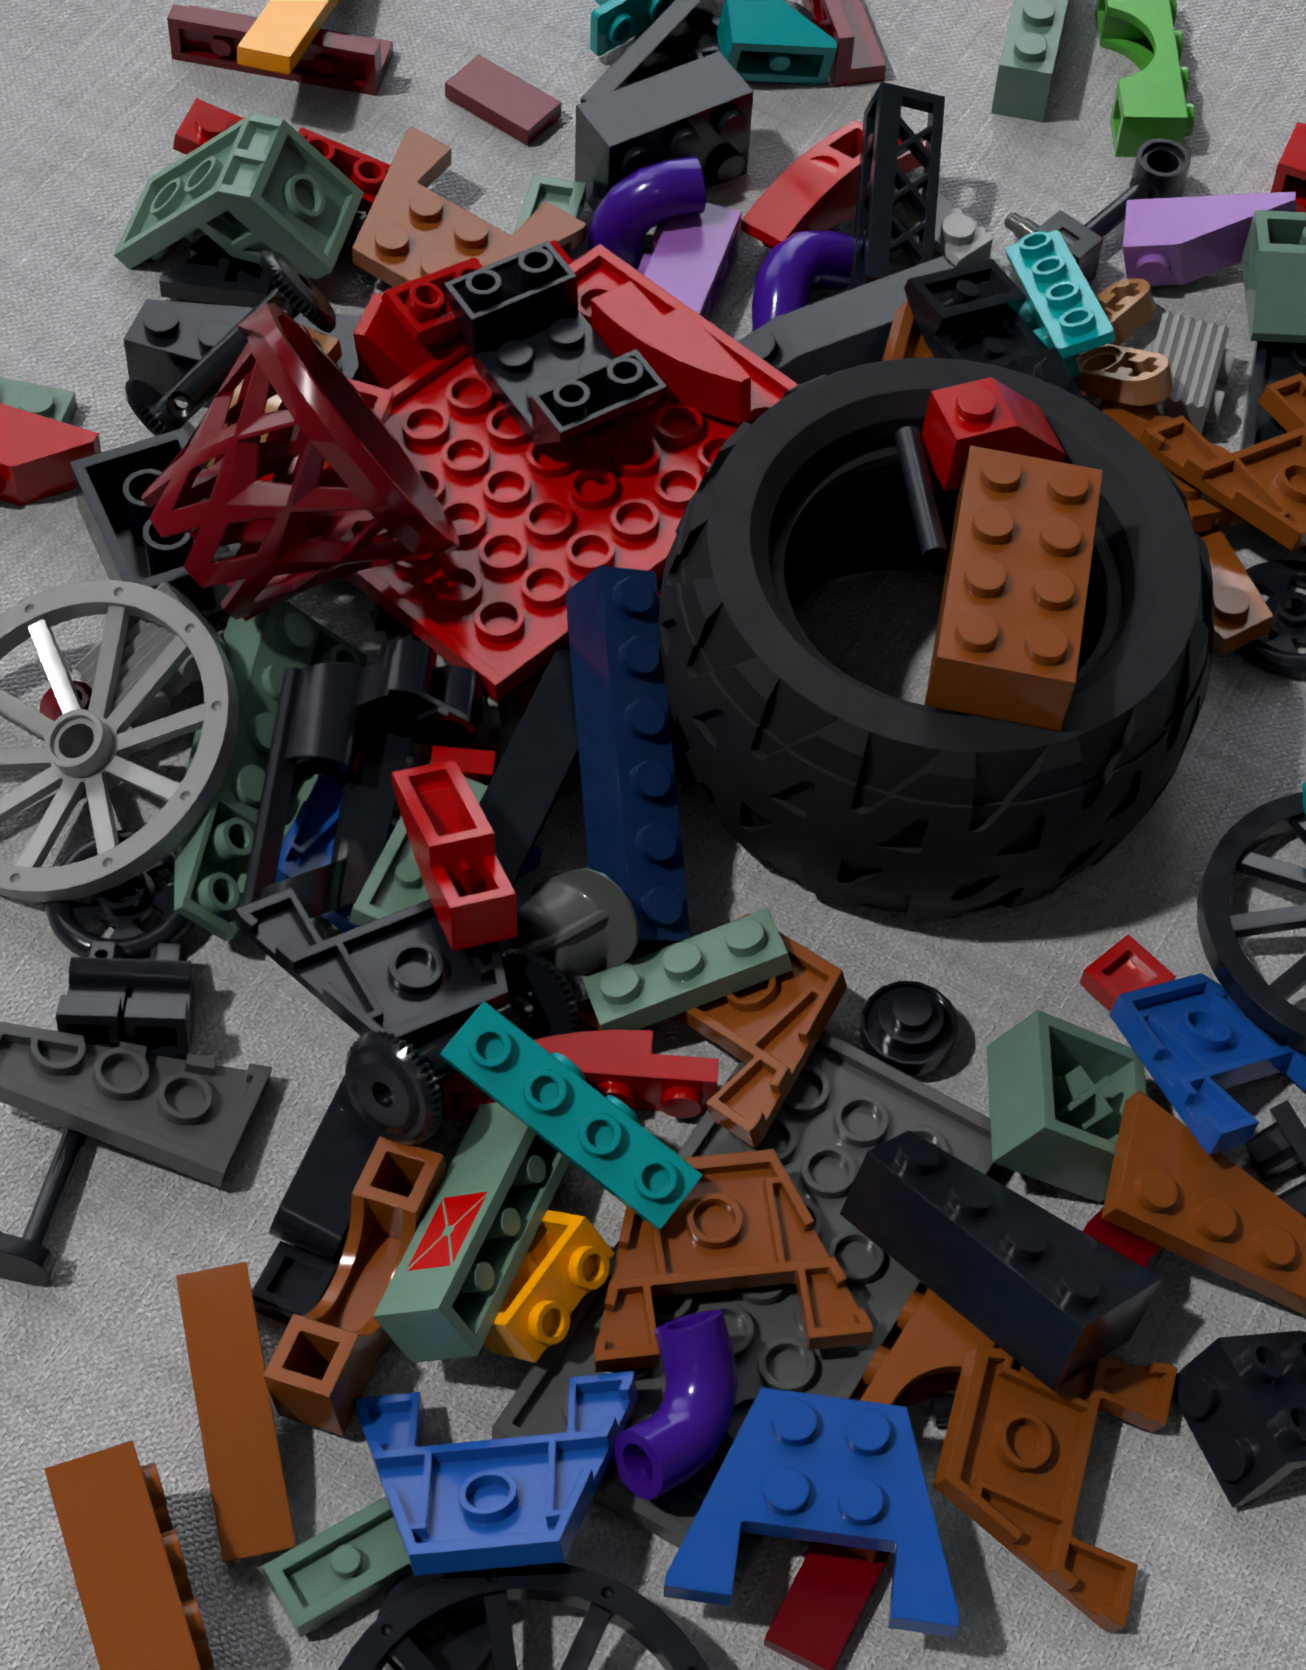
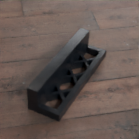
[581,0,720,103]
[849,82,945,290]

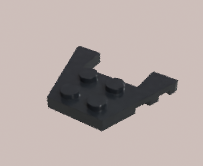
[236,888,508,1045]

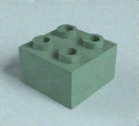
[987,1010,1147,1203]

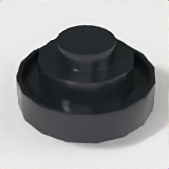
[860,981,958,1076]

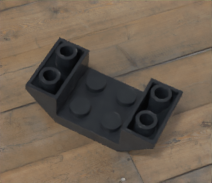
[444,241,667,445]

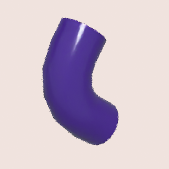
[588,156,706,270]
[752,230,853,332]
[613,1310,738,1500]

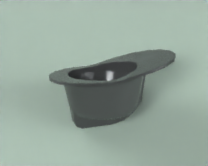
[512,868,639,980]

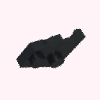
[159,235,275,308]

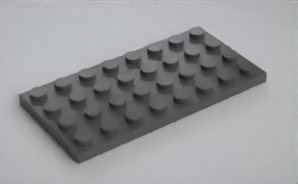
[492,1030,996,1584]

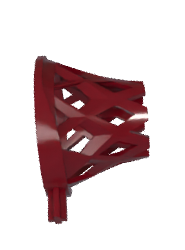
[141,303,460,622]

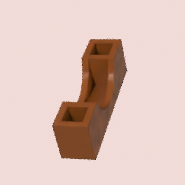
[263,1136,447,1436]
[843,1288,1000,1563]

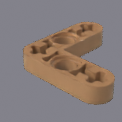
[1072,278,1175,406]

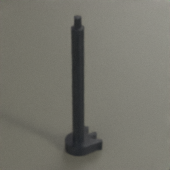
[0,1127,87,1286]

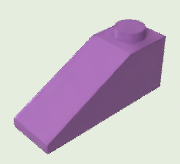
[1123,192,1297,286]

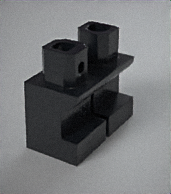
[56,941,196,1060]

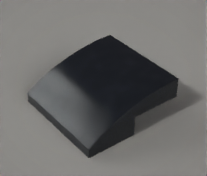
[904,259,1049,368]

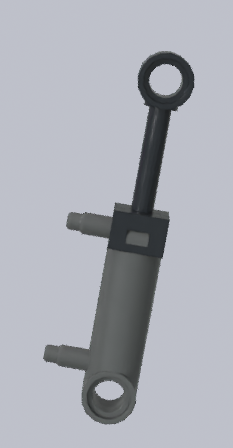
[1003,138,1191,303]

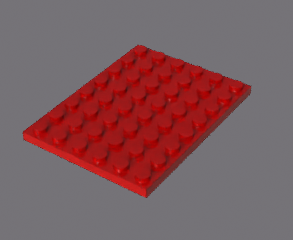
[258,244,798,701]

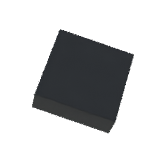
[252,1241,338,1325]

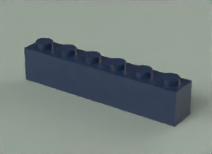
[565,565,690,961]

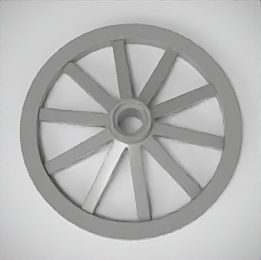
[0,580,239,902]

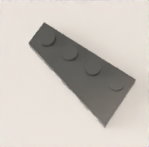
[0,1022,273,1187]

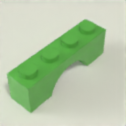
[1095,0,1195,157]

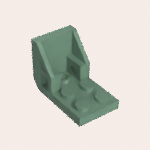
[113,113,364,279]

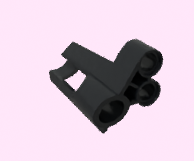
[241,639,485,919]

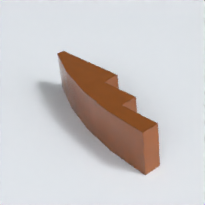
[176,1262,297,1562]

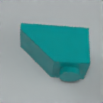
[717,0,837,85]

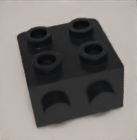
[1172,1331,1306,1507]

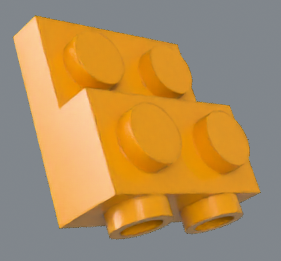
[484,1210,615,1363]

